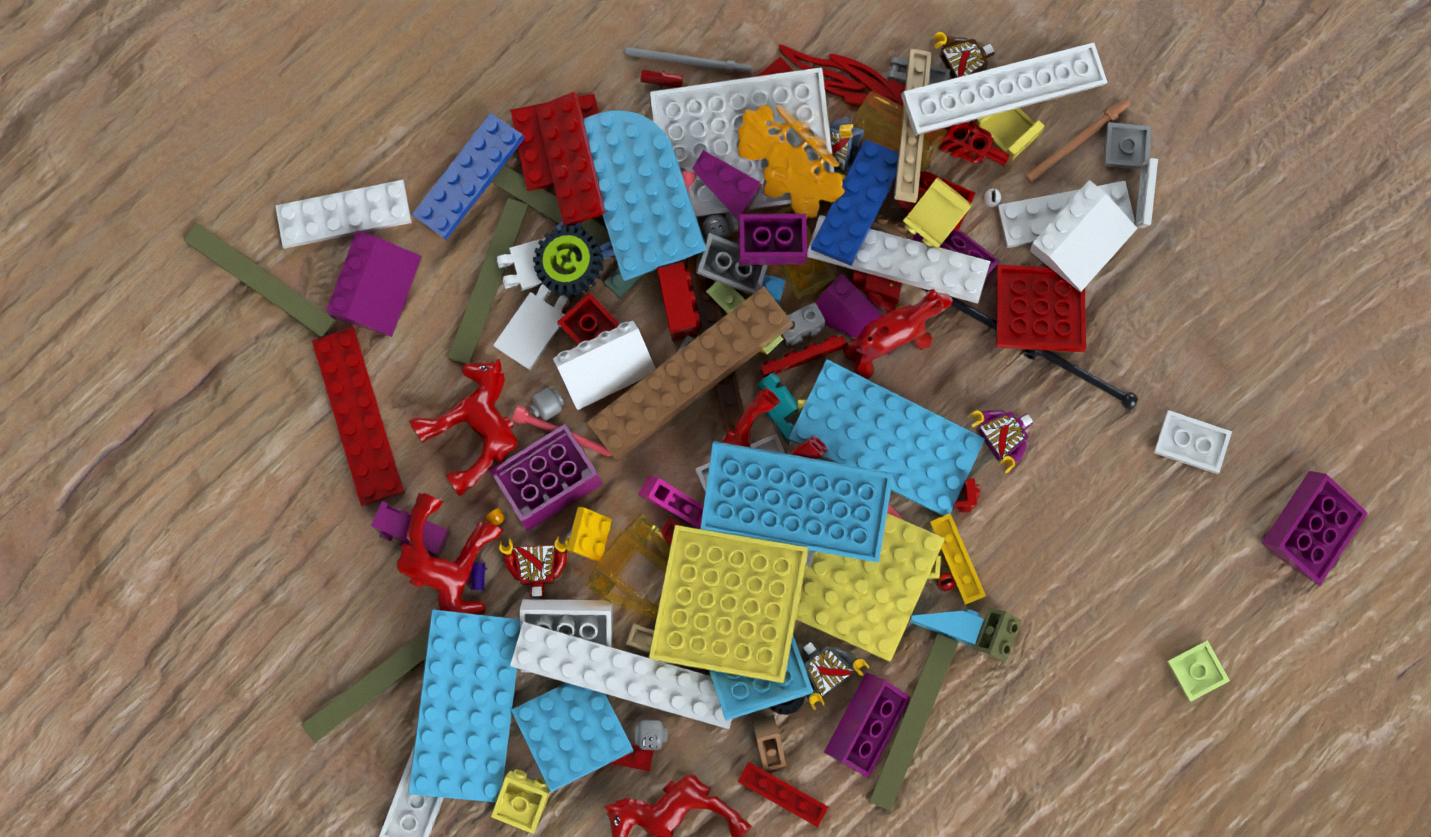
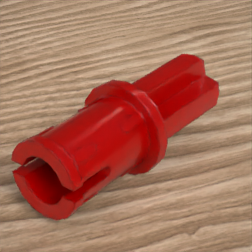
[640,70,683,88]

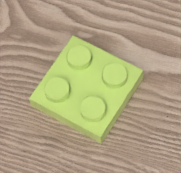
[1167,640,1230,702]

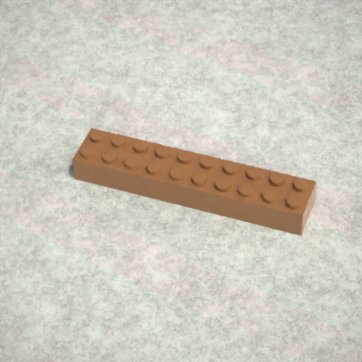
[587,286,793,460]

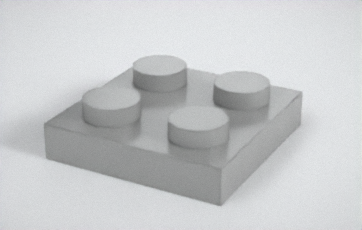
[1104,122,1151,169]

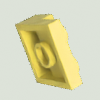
[491,769,550,834]

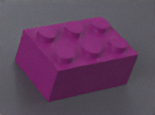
[738,214,807,265]

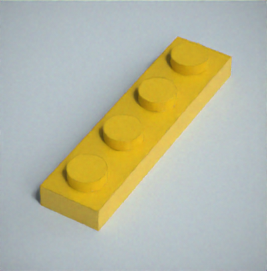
[930,513,986,605]

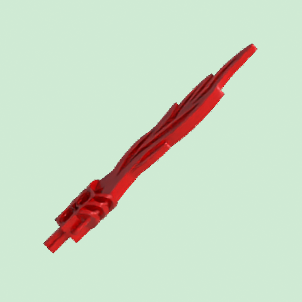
[779,44,1010,166]

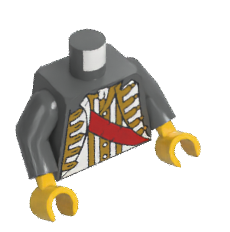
[801,641,869,710]

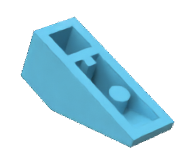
[909,609,984,646]

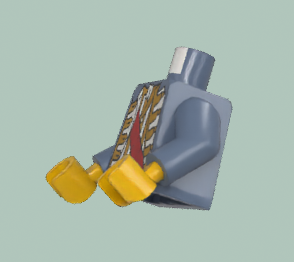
[829,118,864,180]

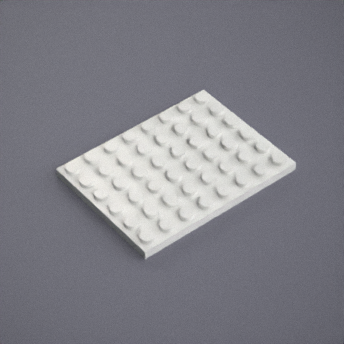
[650,67,835,217]

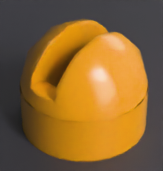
[485,507,504,526]

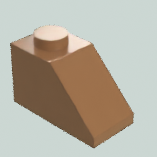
[752,715,786,771]

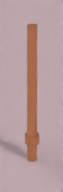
[1025,99,1131,183]

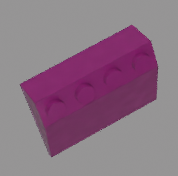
[326,230,422,337]
[489,424,603,531]
[1262,471,1368,585]

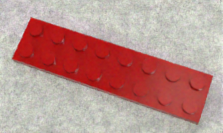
[312,327,405,506]

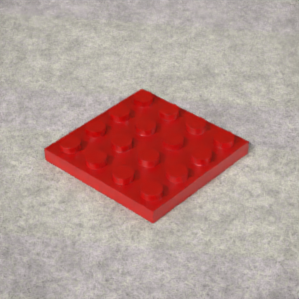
[510,94,599,192]
[996,264,1086,352]

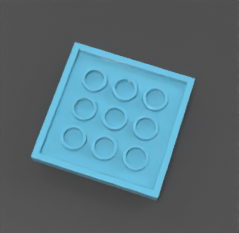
[709,636,813,721]
[511,683,633,792]

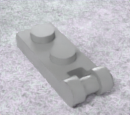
[887,57,950,85]

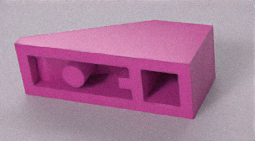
[638,476,704,529]

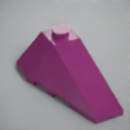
[816,274,891,354]

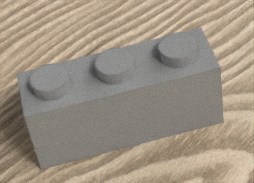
[696,233,767,295]

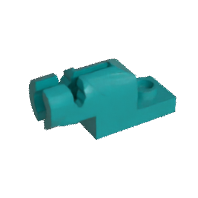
[758,372,798,445]

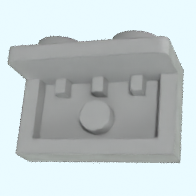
[782,303,825,347]

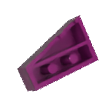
[692,150,763,220]
[371,501,450,557]

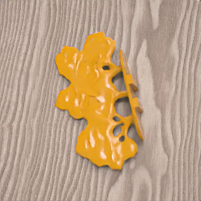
[738,105,845,219]

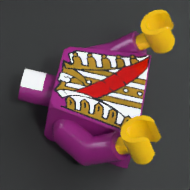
[968,410,1033,473]

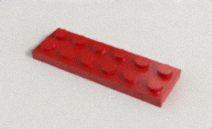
[536,92,606,228]

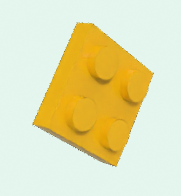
[567,507,612,562]

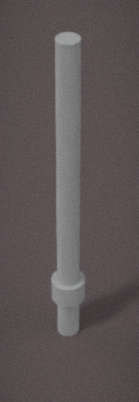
[625,47,752,74]

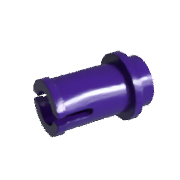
[470,563,487,590]

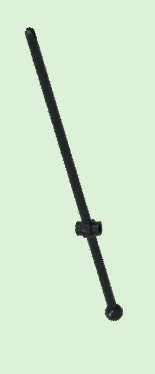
[918,287,1138,409]

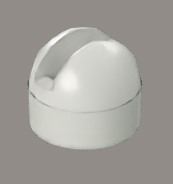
[983,188,1001,207]

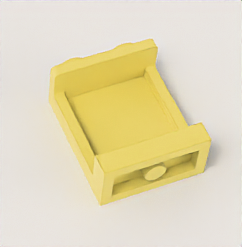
[976,108,1045,162]

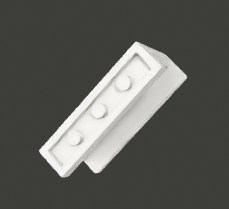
[553,321,656,410]

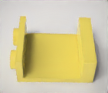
[903,178,972,248]

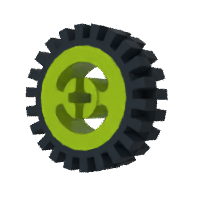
[533,226,604,297]

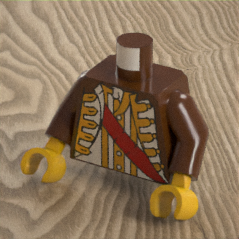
[932,32,995,79]

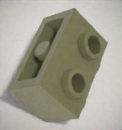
[973,607,1022,663]

